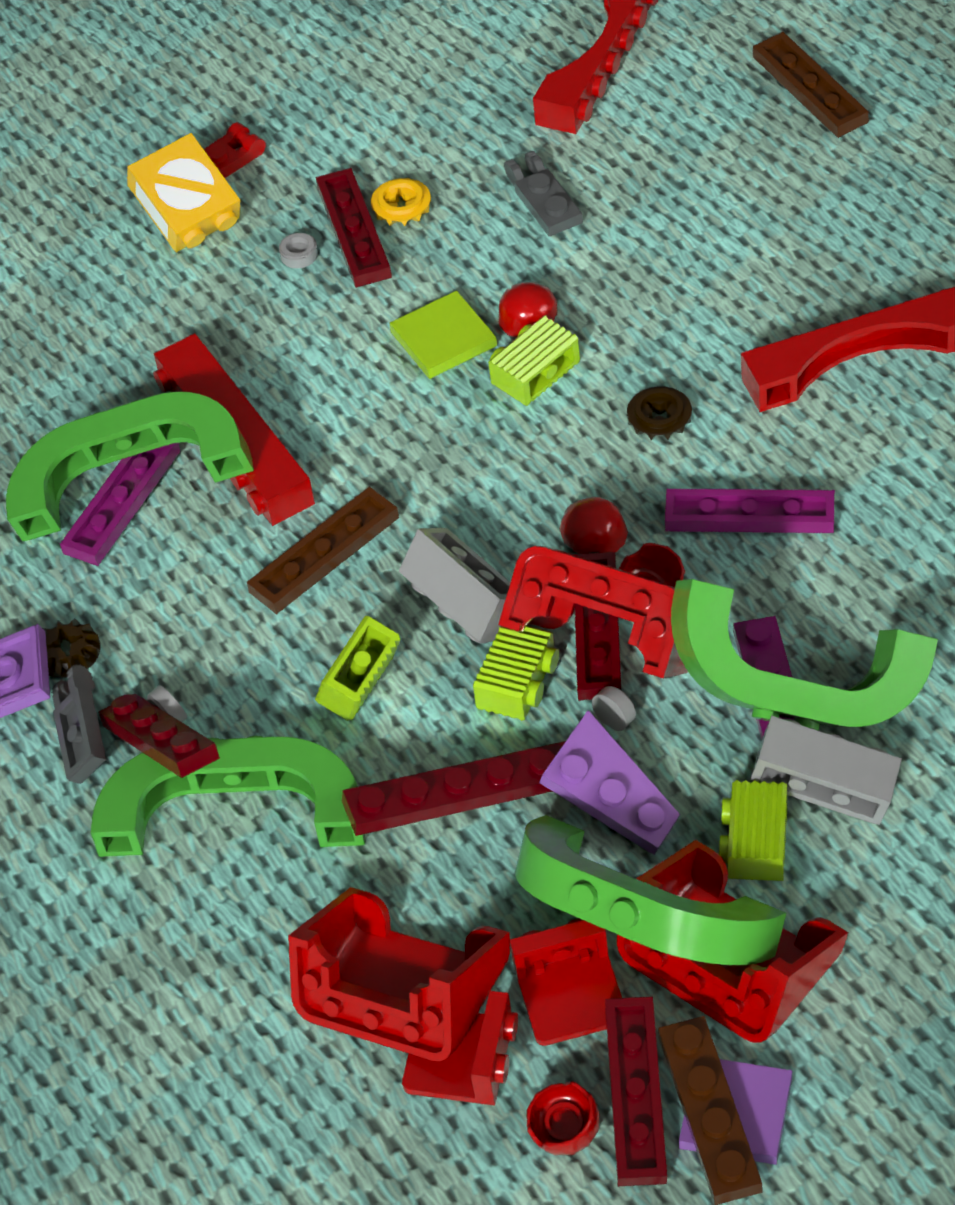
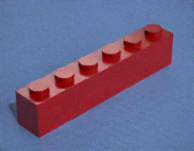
[153,333,315,526]

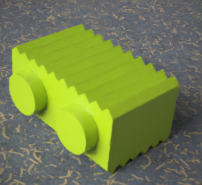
[488,315,580,406]
[315,616,400,721]
[473,626,559,721]
[719,780,788,881]

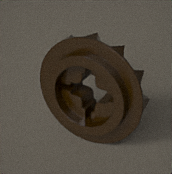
[627,386,692,440]
[42,618,101,678]

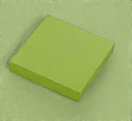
[389,290,497,379]

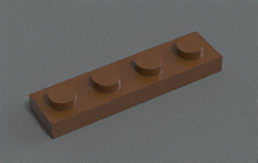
[753,32,869,138]
[246,486,399,615]
[658,1016,763,1205]

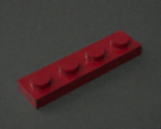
[315,168,392,288]
[574,552,622,701]
[98,693,220,778]
[605,996,667,1187]

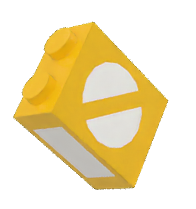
[127,133,241,252]

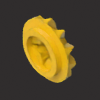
[371,178,431,226]

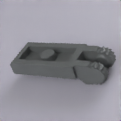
[504,151,583,237]
[51,664,106,784]

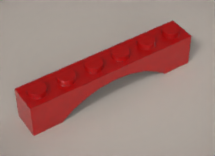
[533,0,658,134]
[741,287,955,412]

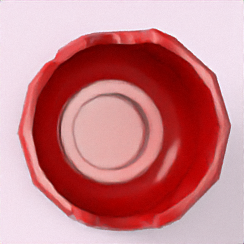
[498,282,557,338]
[559,497,628,554]
[619,543,685,587]
[526,1081,600,1155]

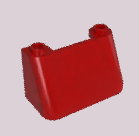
[498,546,688,679]
[617,840,849,1043]
[288,887,510,1062]

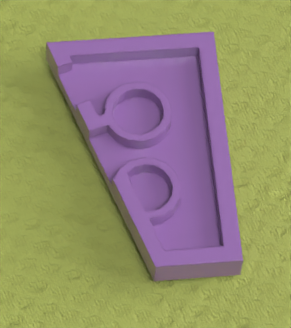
[539,710,680,855]

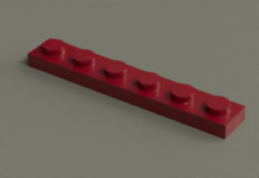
[342,741,566,836]

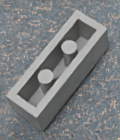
[399,528,510,644]
[749,715,902,825]

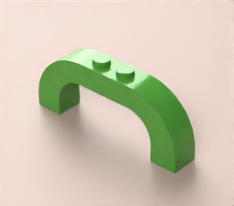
[6,392,254,541]
[671,579,938,731]
[91,736,365,857]
[515,815,787,965]

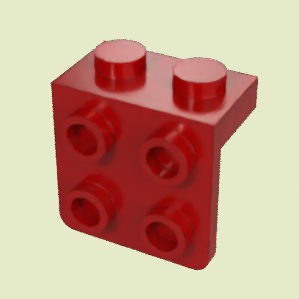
[509,918,622,1046]
[402,991,518,1106]

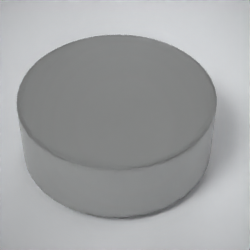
[279,233,318,268]
[147,685,187,722]
[592,686,636,731]

